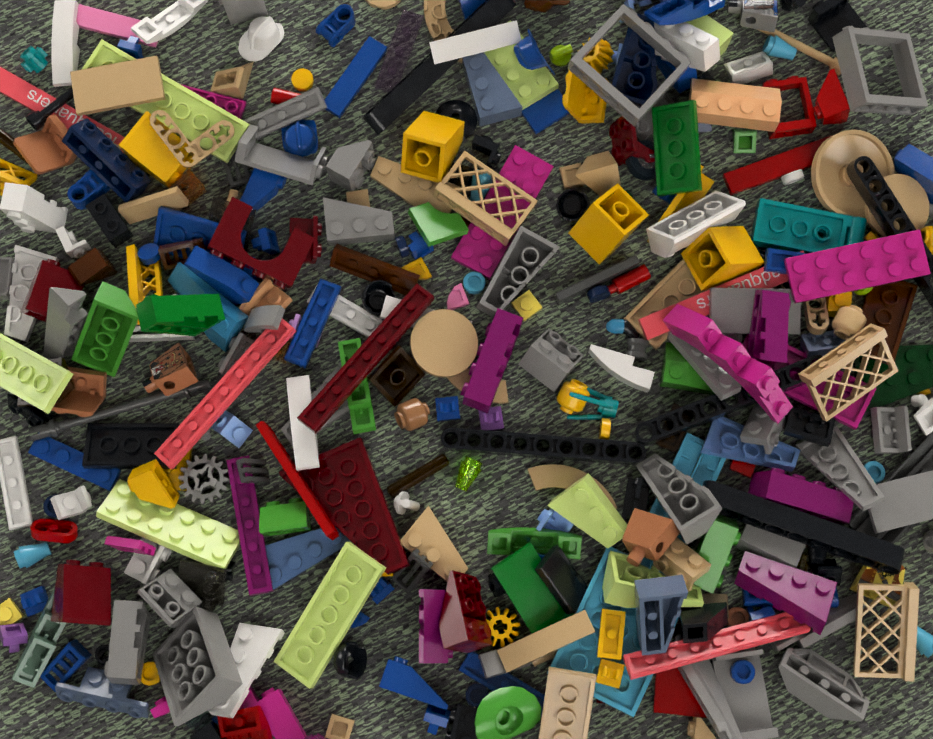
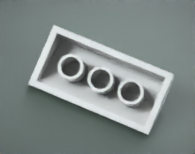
[646,191,746,258]

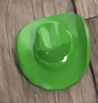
[474,686,542,739]

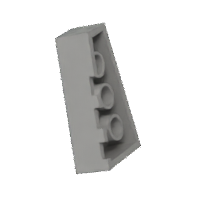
[476,226,560,318]

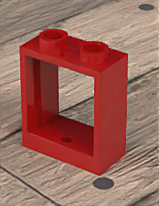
[761,76,817,139]

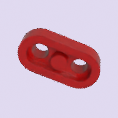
[30,518,78,544]

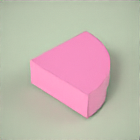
[447,283,469,310]

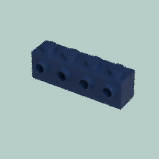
[62,118,151,203]

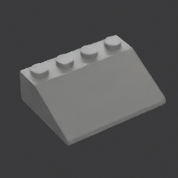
[153,606,243,726]

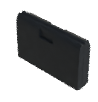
[534,545,588,614]

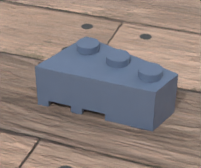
[462,52,522,126]
[634,575,688,656]

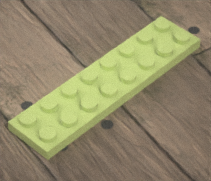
[81,39,250,163]

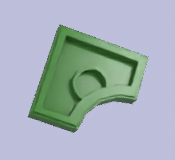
[408,202,469,247]

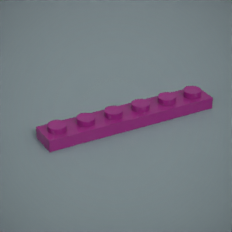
[226,455,274,596]

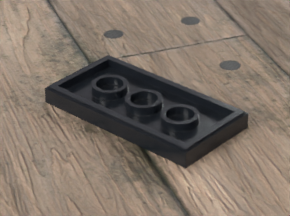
[82,423,180,469]

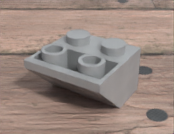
[326,140,376,191]
[518,328,584,392]
[137,568,202,628]

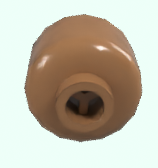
[394,398,430,431]

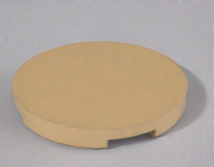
[864,174,930,237]
[410,309,478,378]

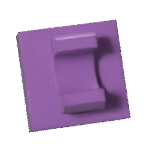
[478,406,504,431]
[0,623,28,653]

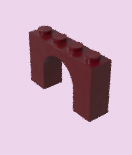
[207,197,315,290]

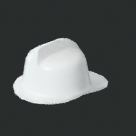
[238,16,284,62]

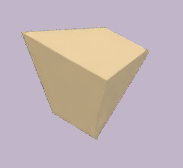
[210,62,254,100]
[575,151,621,197]

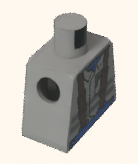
[727,0,778,32]

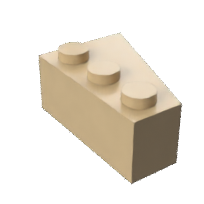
[401,506,468,582]

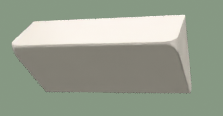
[723,51,773,84]

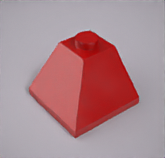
[813,69,850,125]

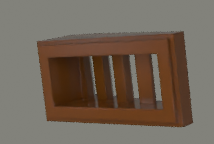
[158,238,206,271]

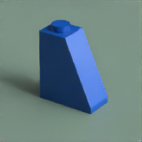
[894,144,933,204]

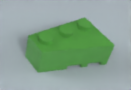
[693,514,741,594]

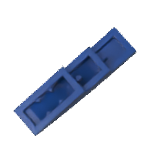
[644,0,725,26]

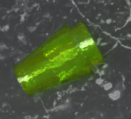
[455,456,483,492]

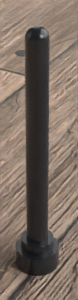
[25,88,74,131]

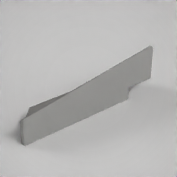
[43,287,88,359]
[770,594,877,651]
[674,635,743,739]

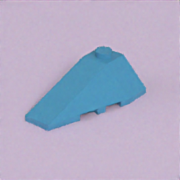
[168,262,249,352]

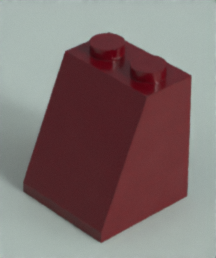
[20,259,84,322]
[51,560,111,626]

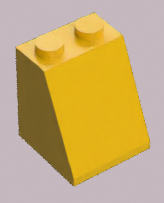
[119,111,194,189]
[401,111,465,183]
[568,183,649,265]
[681,226,764,291]

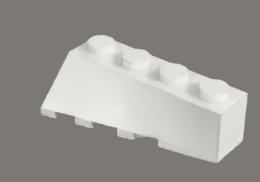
[642,6,720,72]

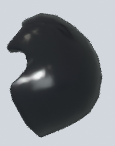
[556,188,590,223]
[361,280,396,316]
[333,641,367,679]

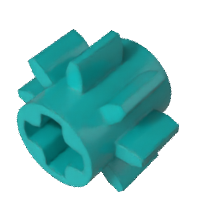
[20,46,48,73]

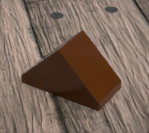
[68,248,117,286]

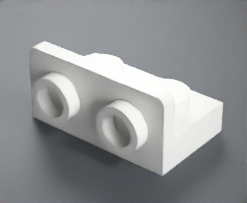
[124,537,172,585]

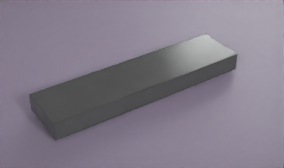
[555,255,640,306]

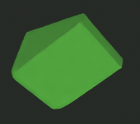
[732,129,757,153]

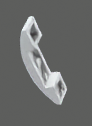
[131,0,209,44]

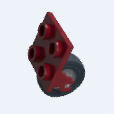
[609,116,656,180]

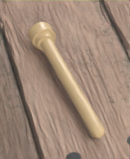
[756,29,841,77]

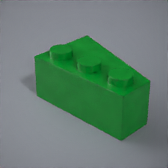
[136,294,225,336]

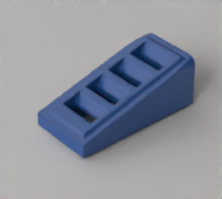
[40,639,92,692]

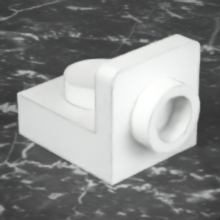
[55,226,91,258]
[50,485,92,520]

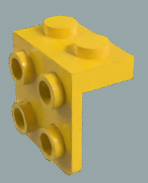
[562,70,610,124]

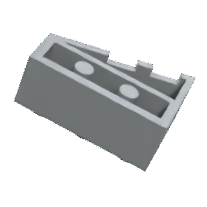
[323,197,395,246]
[104,600,151,685]

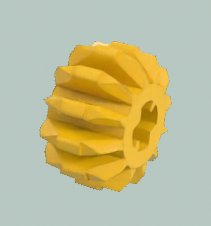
[577,38,615,75]
[486,607,520,647]

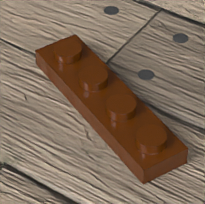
[330,244,420,295]

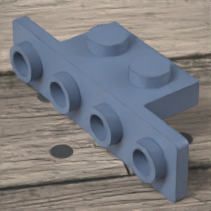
[55,666,150,718]

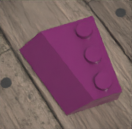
[419,589,453,663]

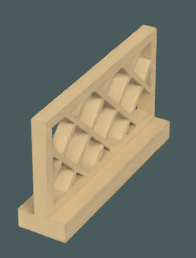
[433,151,538,246]
[798,323,898,422]
[853,582,920,682]

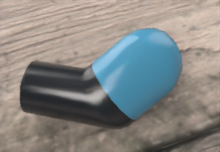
[606,319,640,338]

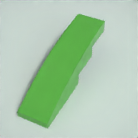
[338,338,376,434]

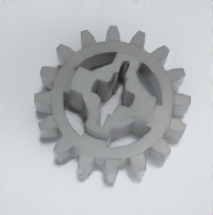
[178,454,230,505]

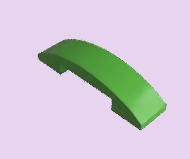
[487,527,582,559]

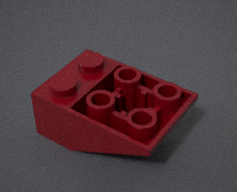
[439,570,492,653]

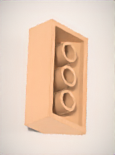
[689,78,782,132]

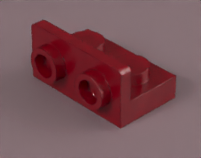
[289,215,322,264]

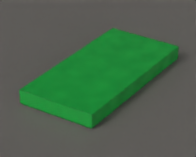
[652,100,702,197]
[491,542,575,634]

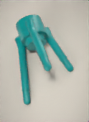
[567,388,619,420]

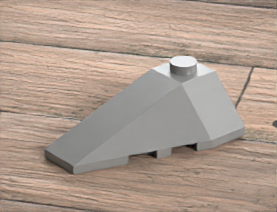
[636,453,722,544]

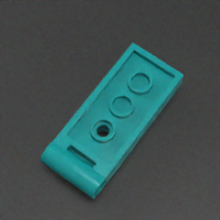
[751,198,867,253]

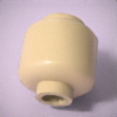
[832,305,867,340]

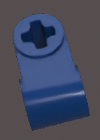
[316,4,356,47]
[67,169,111,210]

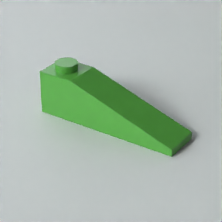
[660,342,750,399]

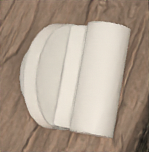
[394,491,420,515]

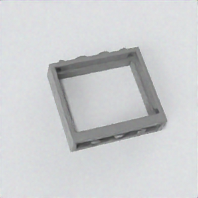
[567,4,691,127]
[832,26,928,115]

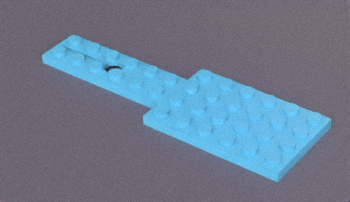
[547,432,726,717]

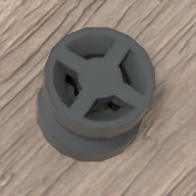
[625,338,649,361]

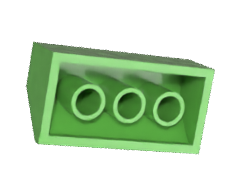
[71,281,139,377]

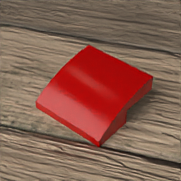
[217,705,273,739]

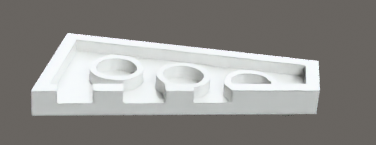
[4,245,59,343]
[208,623,285,718]

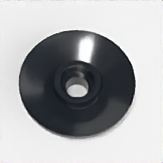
[435,100,477,140]

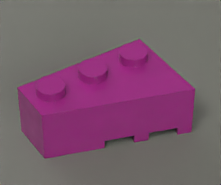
[747,290,791,363]

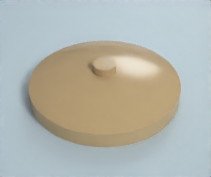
[811,129,895,218]

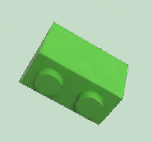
[259,498,312,537]

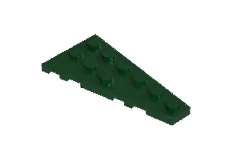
[853,345,933,413]

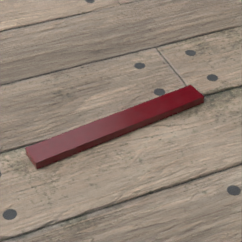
[297,283,435,434]

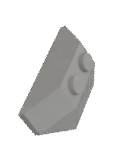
[778,648,870,722]

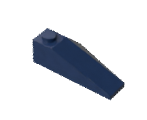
[605,13,658,108]

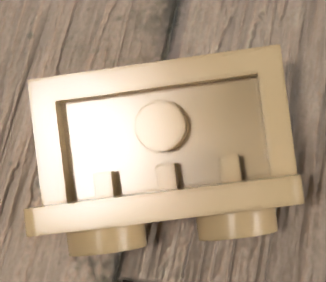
[653,537,711,592]

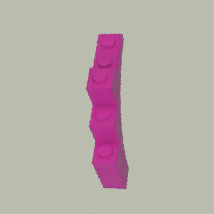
[663,304,793,423]
[150,686,307,739]

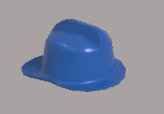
[514,29,555,75]
[281,120,318,157]

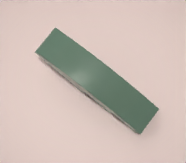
[12,588,66,688]

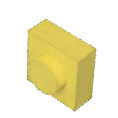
[511,290,542,321]
[0,598,25,625]

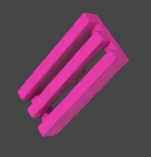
[104,536,156,556]

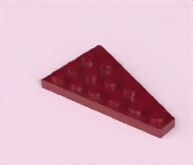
[279,437,410,575]

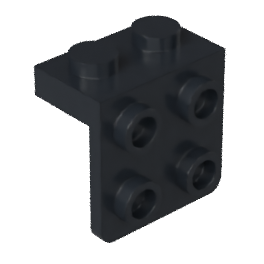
[808,0,867,52]

